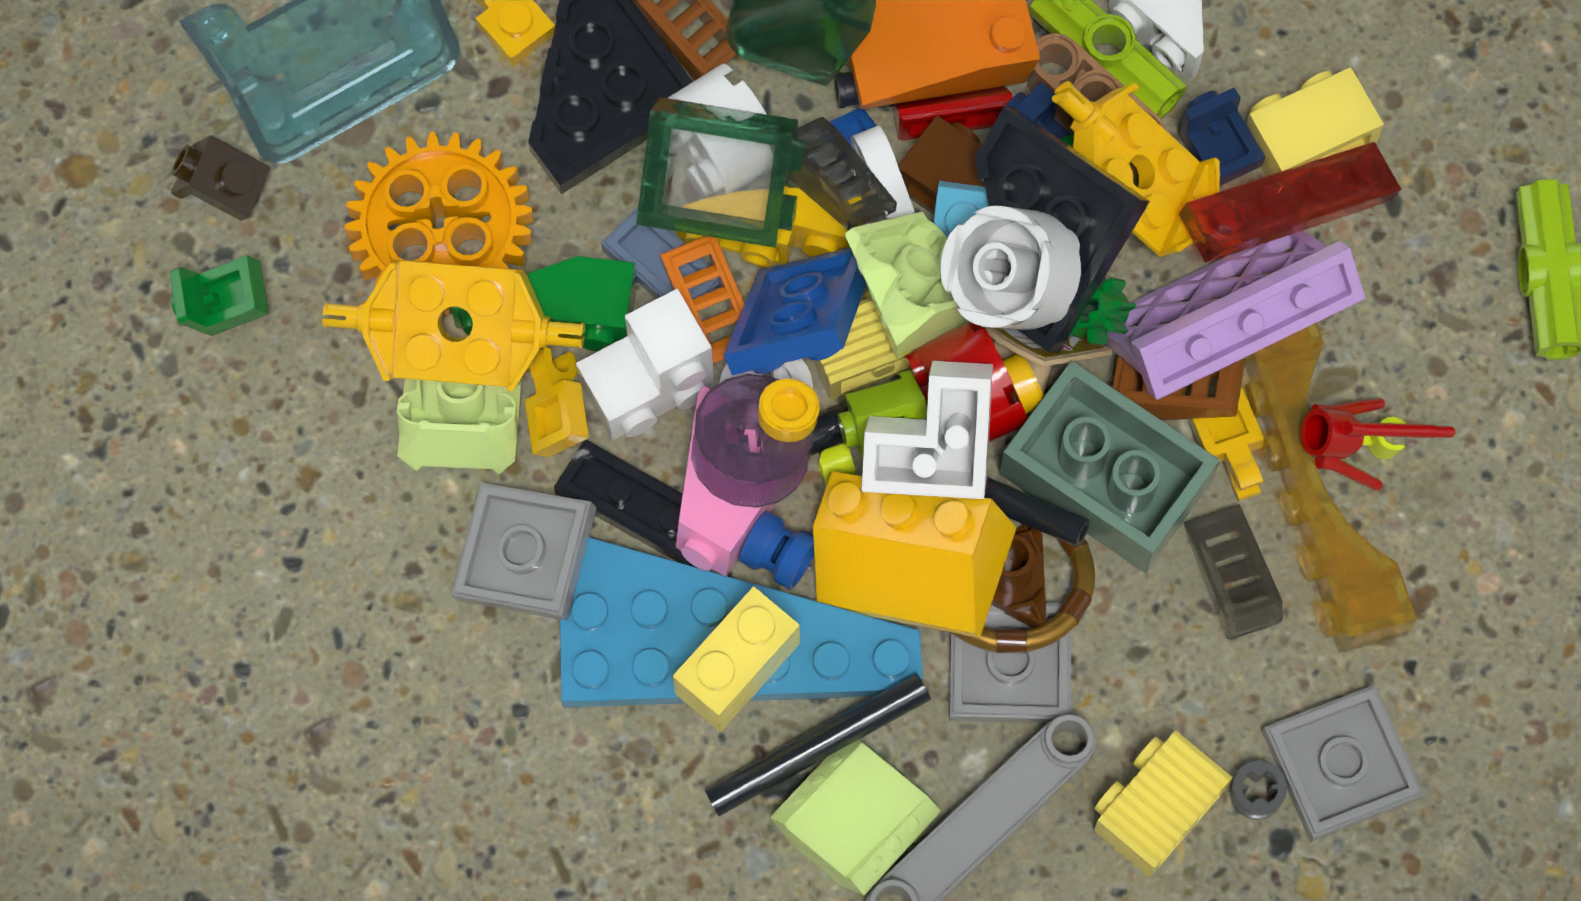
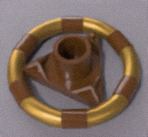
[952,518,1095,653]

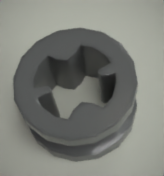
[1229,760,1287,820]

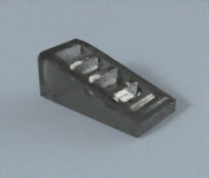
[778,117,897,231]
[1184,504,1283,640]

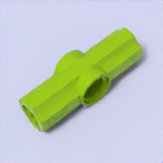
[1029,0,1187,120]
[1516,179,1581,360]

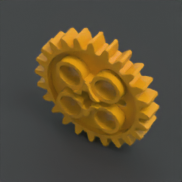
[344,132,534,315]

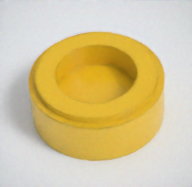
[1002,353,1044,414]
[757,379,820,442]

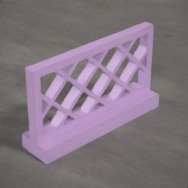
[1106,224,1366,400]

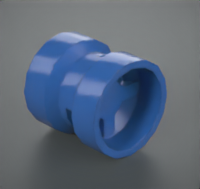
[738,510,814,590]

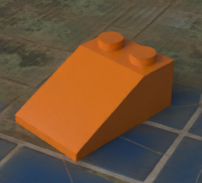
[836,0,1040,109]

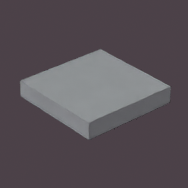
[451,483,597,621]
[949,603,1071,724]
[1262,685,1425,842]

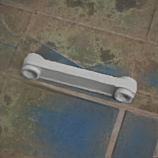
[867,714,1096,901]

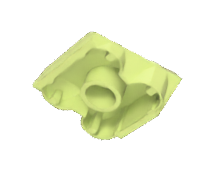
[845,211,968,359]
[397,379,522,475]
[770,740,941,896]

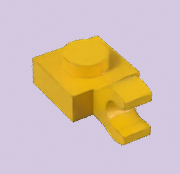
[475,0,555,67]
[525,348,589,457]
[1188,388,1264,502]

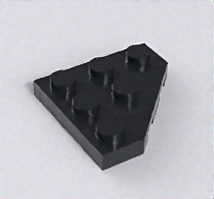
[528,0,693,194]
[975,106,1150,353]

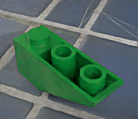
[451,256,638,352]

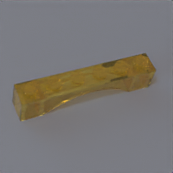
[1241,323,1417,653]

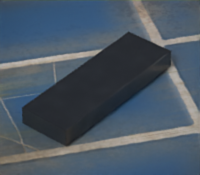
[554,440,712,572]

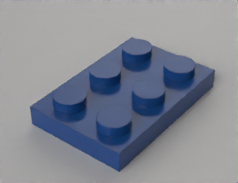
[724,248,866,375]

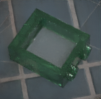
[636,97,806,248]

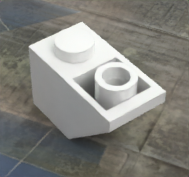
[1108,0,1204,81]

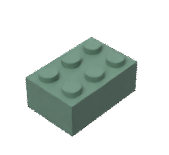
[1000,360,1220,573]

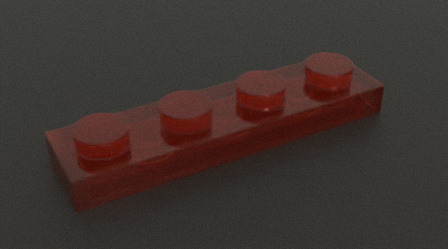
[1179,142,1402,263]

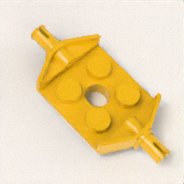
[1052,81,1241,257]
[322,260,585,391]

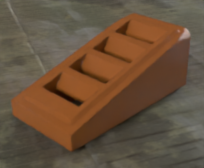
[632,0,747,81]
[1112,355,1245,420]

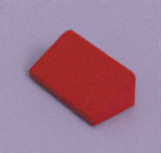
[892,86,1013,141]

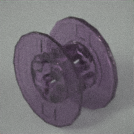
[691,374,814,508]

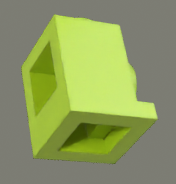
[838,370,927,461]

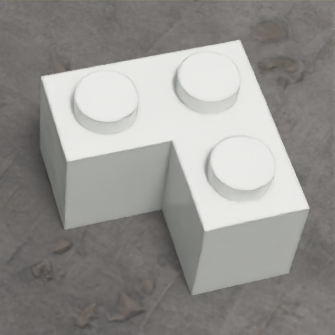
[576,289,715,440]
[862,361,993,499]

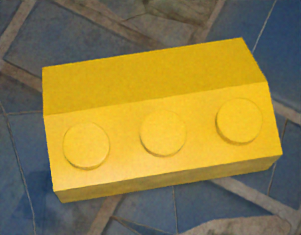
[813,471,1017,638]

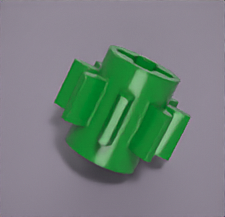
[1070,277,1136,345]

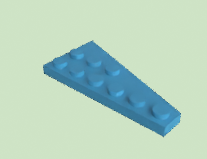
[560,537,923,708]

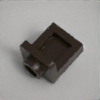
[171,135,271,221]

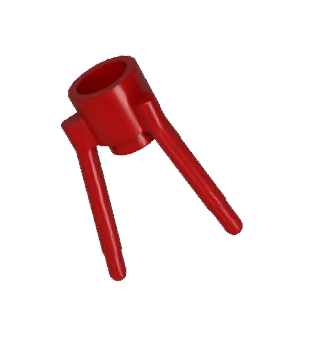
[1300,398,1456,491]

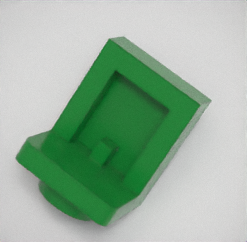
[170,255,269,336]

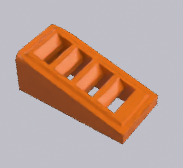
[659,232,744,364]

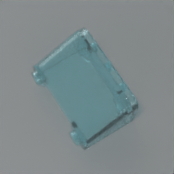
[179,0,460,163]

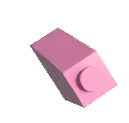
[676,386,805,577]

